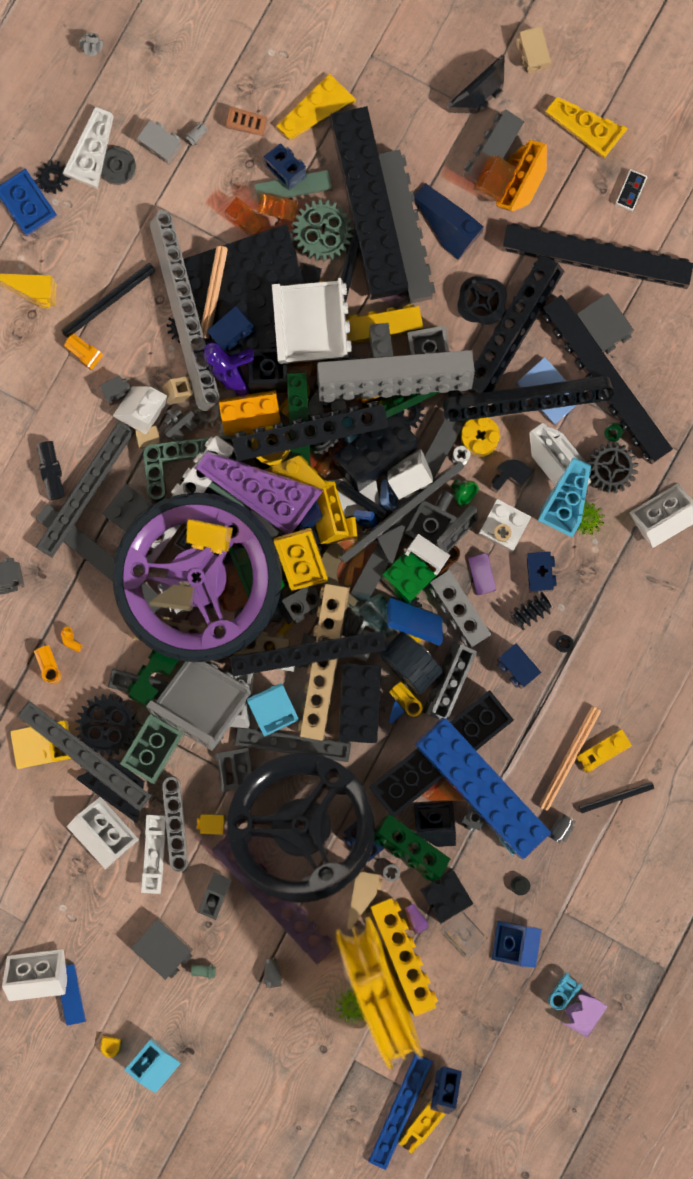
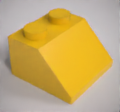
[187,519,233,554]

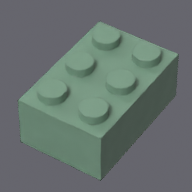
[120,714,185,784]

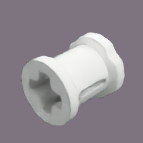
[452,446,470,465]

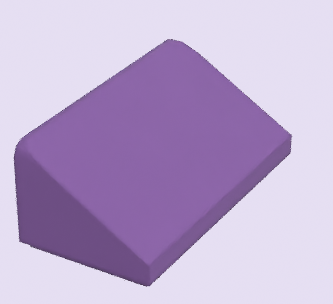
[468,553,496,595]

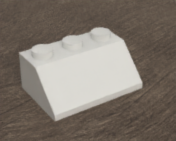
[629,483,693,548]
[66,797,139,869]
[2,949,67,1001]

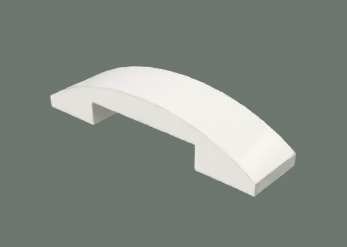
[141,815,166,894]

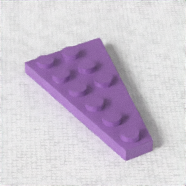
[196,451,323,534]

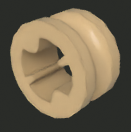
[494,524,512,542]

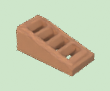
[226,107,268,136]

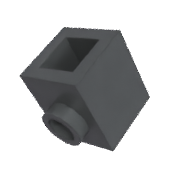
[461,805,484,832]

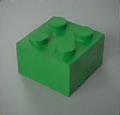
[380,552,436,604]

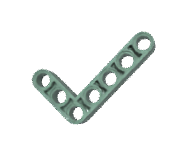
[144,435,235,502]

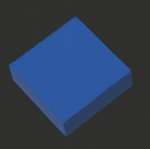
[353,510,378,527]

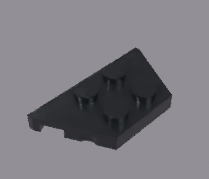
[76,758,145,823]

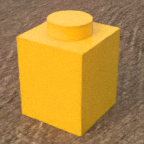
[197,814,225,835]

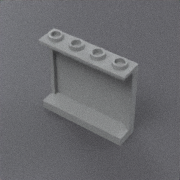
[146,661,252,751]

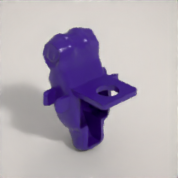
[204,342,254,396]

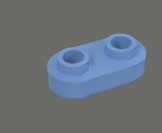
[379,477,398,512]

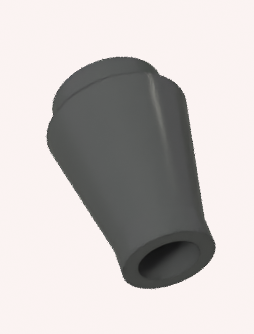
[264,959,283,988]

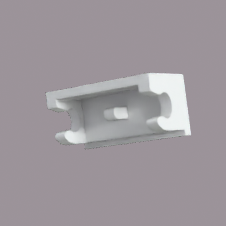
[405,534,450,575]

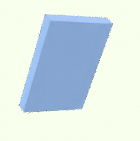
[516,357,577,425]

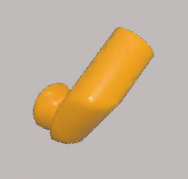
[61,626,83,653]

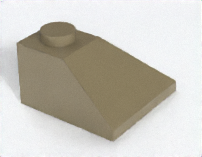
[149,581,195,611]

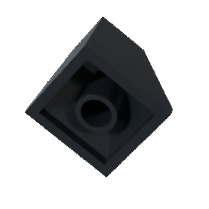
[414,802,456,847]

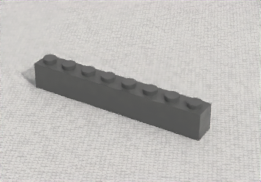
[379,149,435,304]

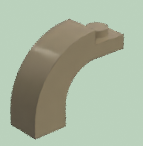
[322,543,358,608]

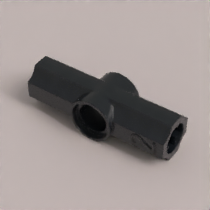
[37,441,65,500]

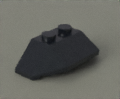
[446,54,505,114]

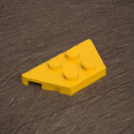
[265,456,329,489]

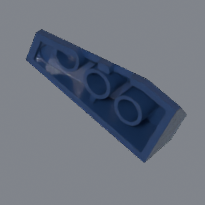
[414,183,484,260]

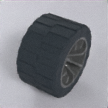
[380,632,443,694]

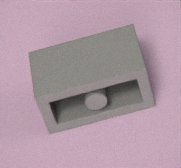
[137,120,182,165]

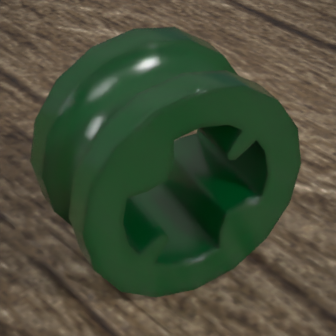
[604,423,623,442]

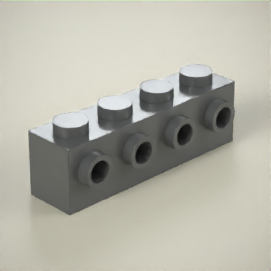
[463,109,524,188]

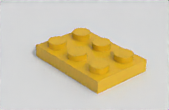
[274,528,328,591]

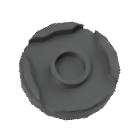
[101,147,137,185]

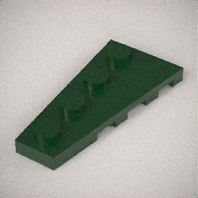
[362,392,440,418]

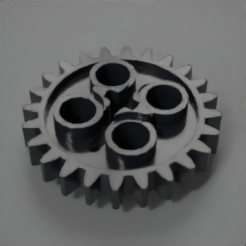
[75,694,138,756]

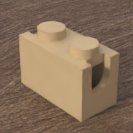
[516,26,551,73]

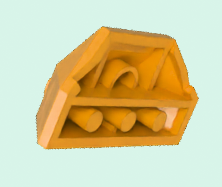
[493,139,547,212]

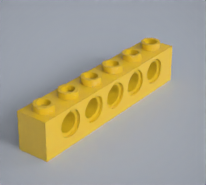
[370,897,438,1016]

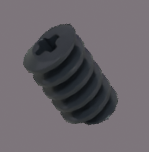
[509,592,552,630]

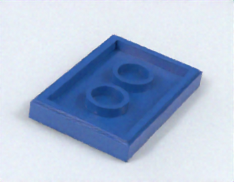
[0,168,58,236]
[387,597,443,646]

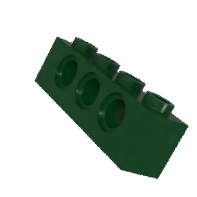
[374,814,451,882]

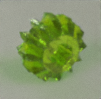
[576,503,605,535]
[336,990,364,1023]

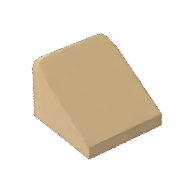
[135,426,161,449]

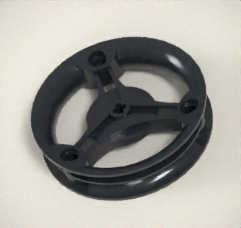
[227,753,375,903]

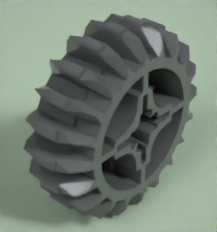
[587,442,638,494]

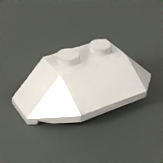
[529,423,591,485]

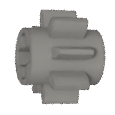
[79,33,103,56]

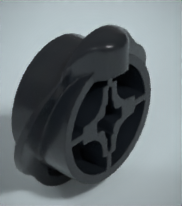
[457,276,507,325]

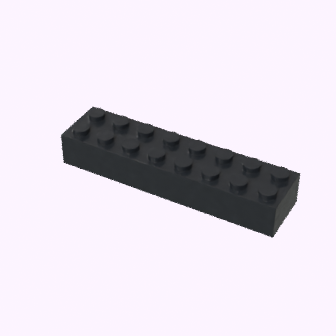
[369,690,514,817]

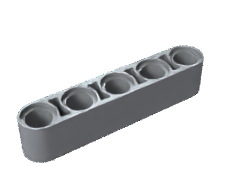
[162,777,189,872]

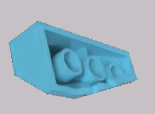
[538,457,591,537]

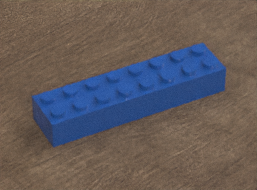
[414,718,551,860]

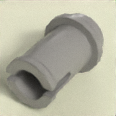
[184,122,208,146]

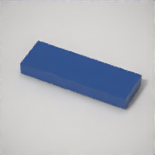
[60,964,86,1026]

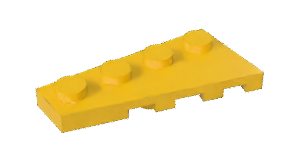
[277,74,356,141]
[545,97,628,159]

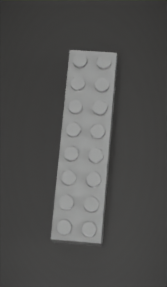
[317,350,475,402]

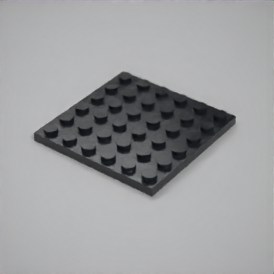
[183,224,305,367]

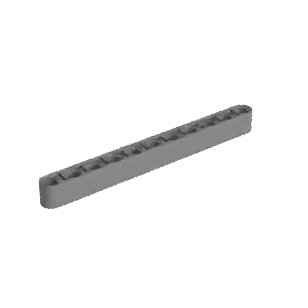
[150,210,219,411]

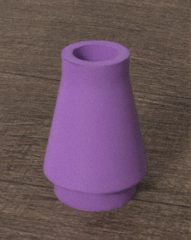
[404,904,429,935]

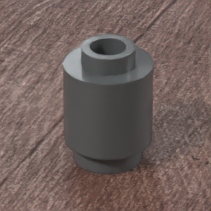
[550,813,576,844]

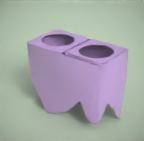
[561,988,607,1037]

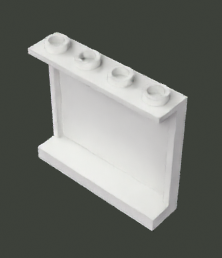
[272,278,352,364]

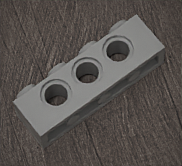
[429,570,491,648]

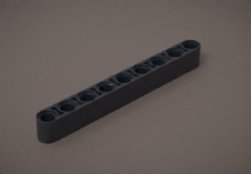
[443,376,615,422]

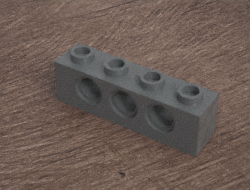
[422,642,477,720]

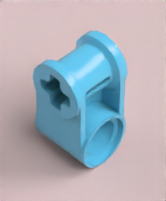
[548,972,583,1010]

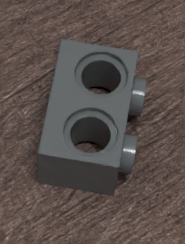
[277,585,323,624]

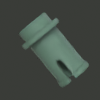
[191,963,216,980]

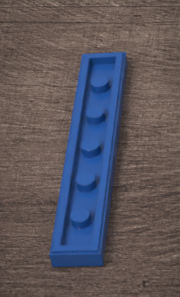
[368,1053,433,1170]

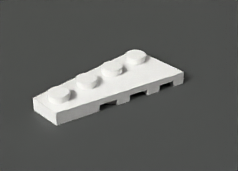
[63,107,114,189]

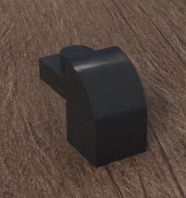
[491,459,533,493]

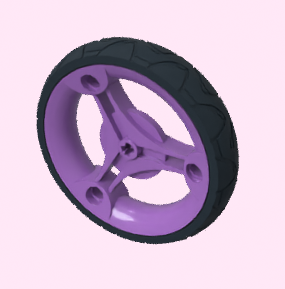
[112,492,282,662]

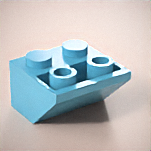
[247,683,299,737]
[125,1037,181,1093]

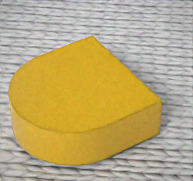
[100,1036,122,1058]

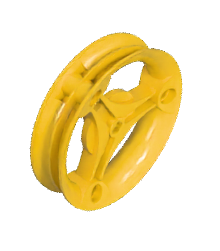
[336,917,423,1070]

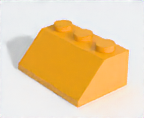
[219,390,281,436]

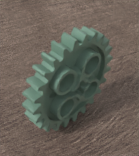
[292,199,353,262]

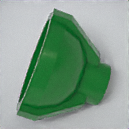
[451,479,479,507]

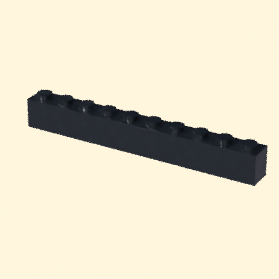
[502,223,693,289]
[541,294,673,464]

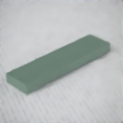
[255,170,332,204]

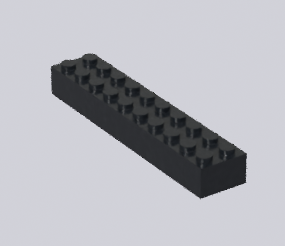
[330,106,409,300]

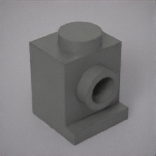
[100,375,131,405]

